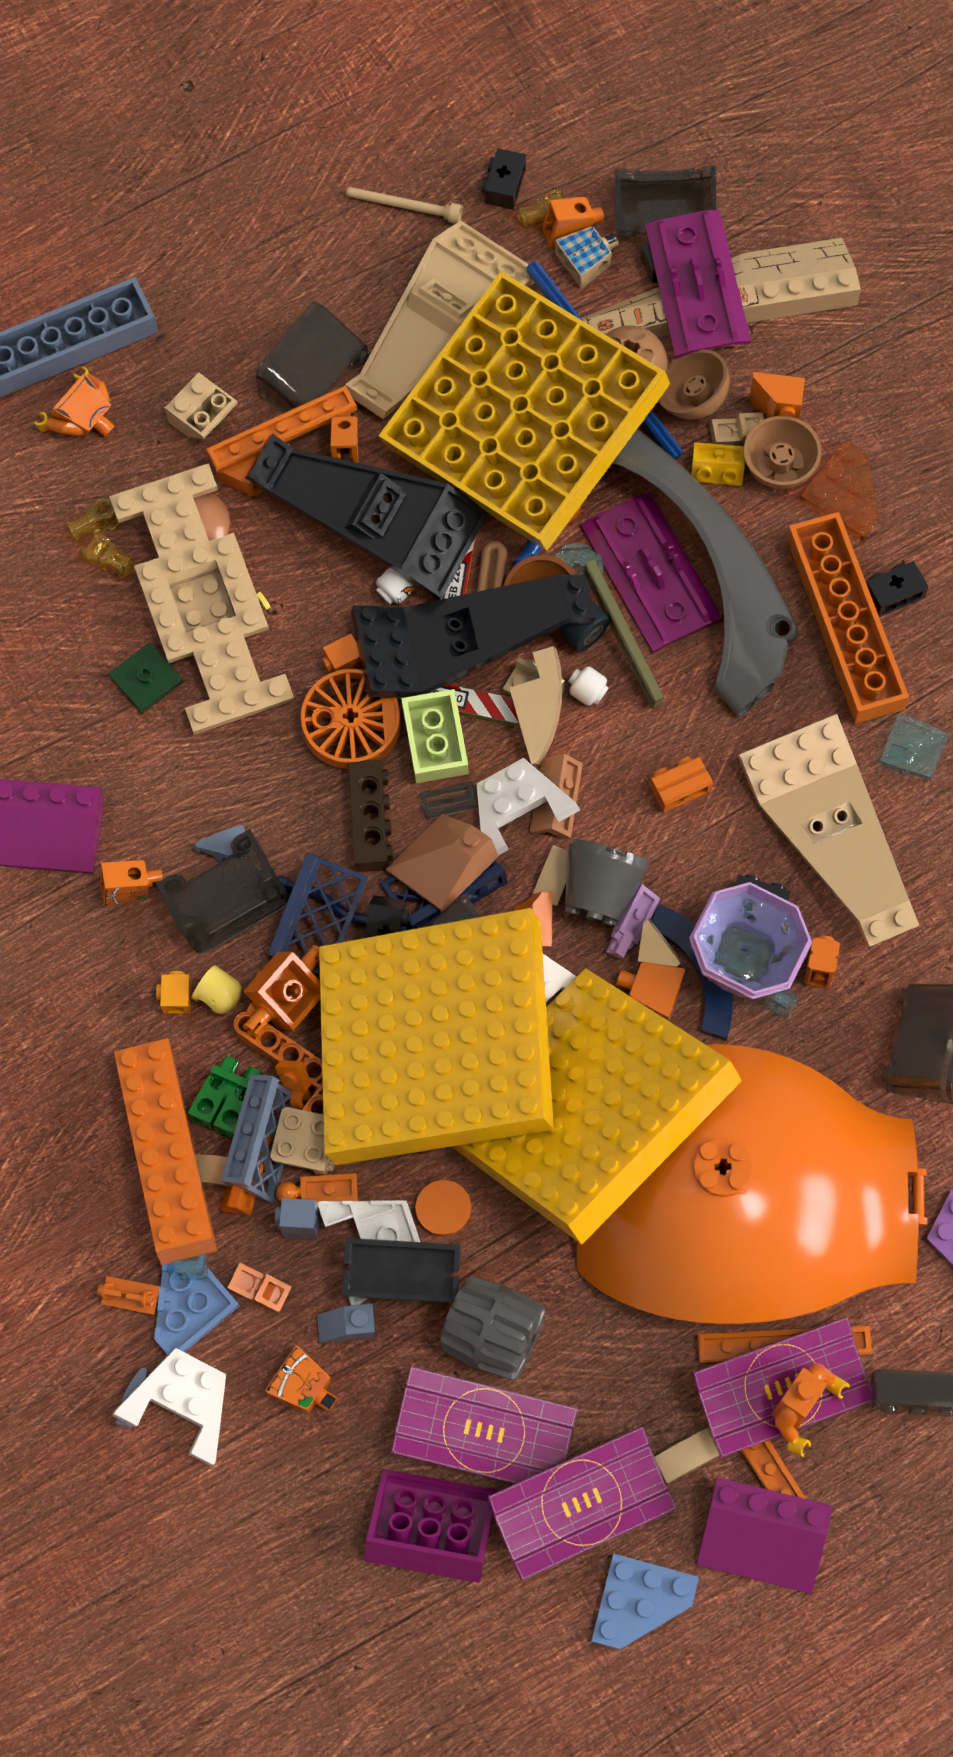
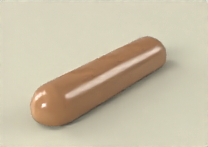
[477,541,507,592]

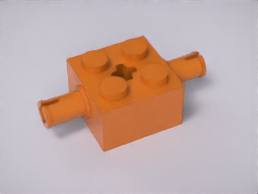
[243,945,321,1037]

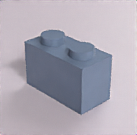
[275,1198,320,1240]

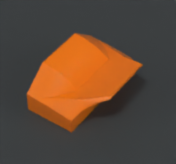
[514,891,553,948]

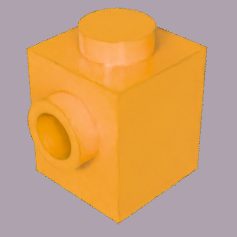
[156,971,192,1014]

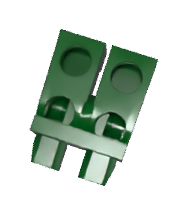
[188,1056,263,1140]

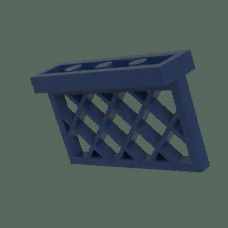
[268,852,368,975]
[380,860,508,930]

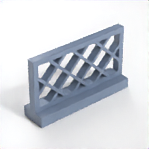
[221,1074,292,1204]

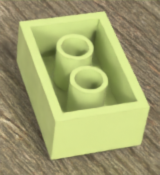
[401,689,469,783]

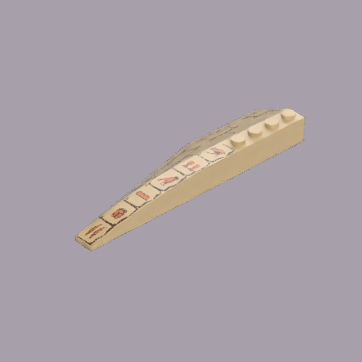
[581,238,861,337]

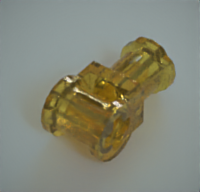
[517,190,564,228]
[66,498,119,542]
[79,532,135,578]

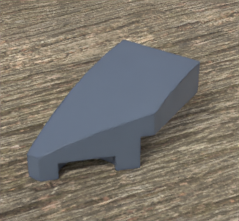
[193,824,253,862]

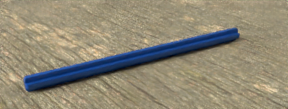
[526,261,683,460]

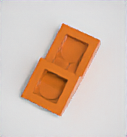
[226,1263,292,1313]

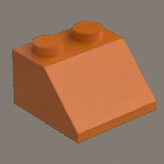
[749,372,805,419]

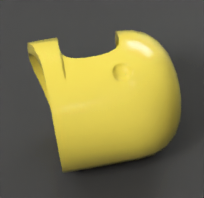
[191,965,242,1014]

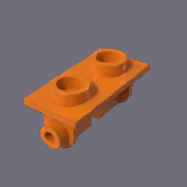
[97,1276,160,1315]

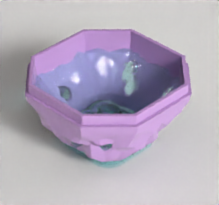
[689,882,812,1000]

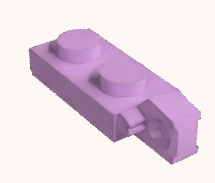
[606,884,660,958]

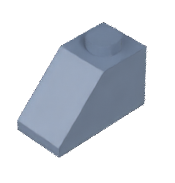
[317,1303,377,1344]

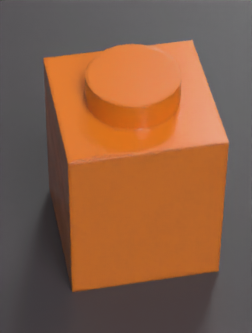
[321,634,362,673]

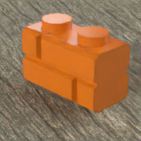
[650,756,713,813]
[803,935,840,989]

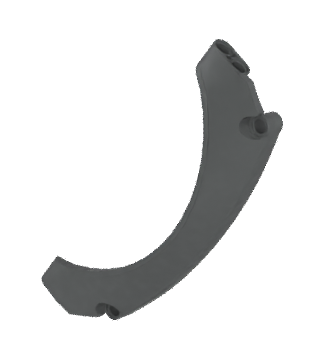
[612,430,799,717]

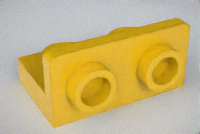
[691,442,745,486]

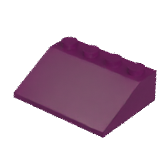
[0,779,105,874]
[364,1469,497,1583]
[697,1477,833,1594]

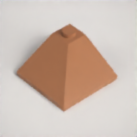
[386,814,499,912]

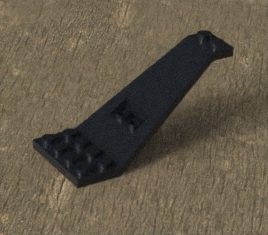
[245,434,488,600]
[351,574,596,698]

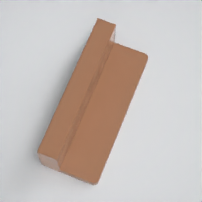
[530,754,583,839]

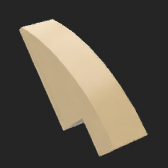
[509,646,562,767]

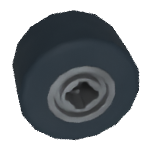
[560,602,610,652]

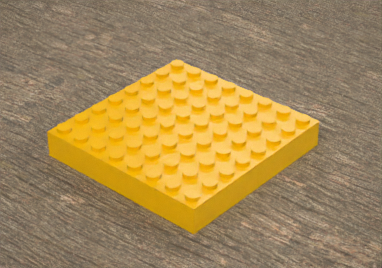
[379,271,670,551]
[319,908,554,1165]
[451,968,742,1245]

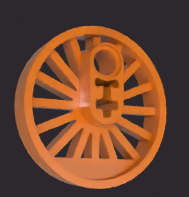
[301,669,402,770]

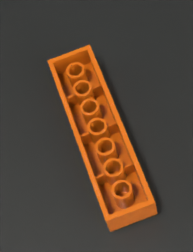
[786,512,909,724]
[114,1038,217,1265]

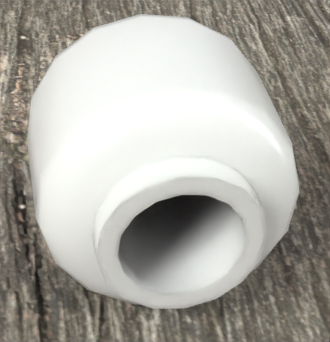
[568,666,609,706]

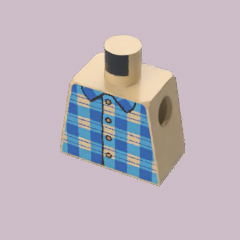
[555,227,619,289]

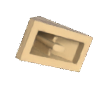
[638,919,683,967]

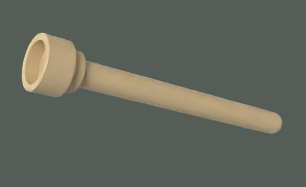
[346,187,463,224]

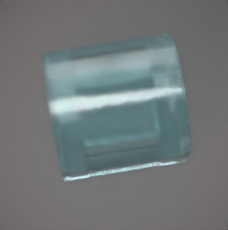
[764,990,800,1019]
[174,1254,208,1280]

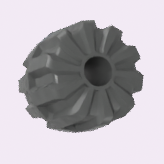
[440,1276,546,1380]

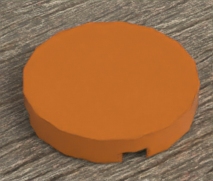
[415,1180,472,1236]

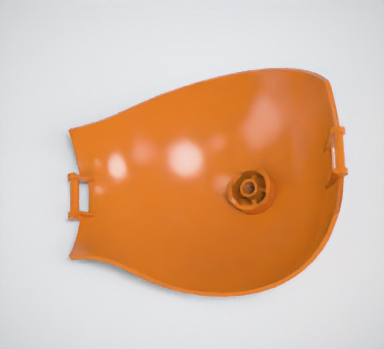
[577,1044,927,1324]

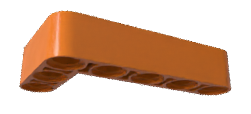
[234,1012,323,1112]

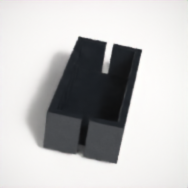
[342,1238,461,1303]

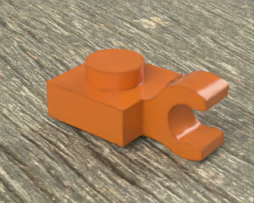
[275,1060,312,1110]

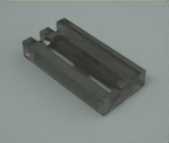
[420,781,478,820]

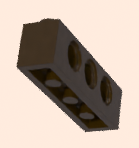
[349,760,393,872]

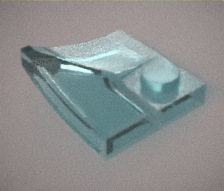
[880,713,949,781]

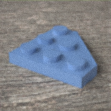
[154,1256,239,1355]
[591,1553,699,1650]

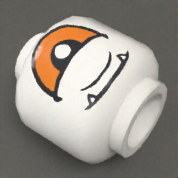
[376,567,415,605]

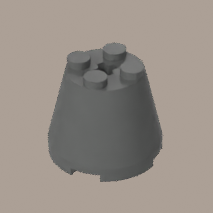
[564,839,649,927]

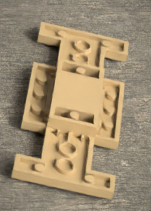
[109,463,295,735]

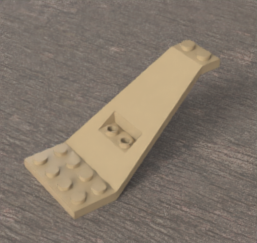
[345,220,535,419]
[738,714,919,947]

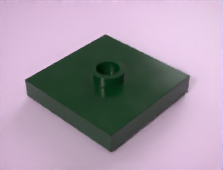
[108,642,183,714]

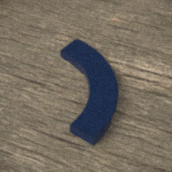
[652,904,733,1041]

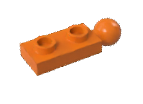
[276,1173,358,1205]

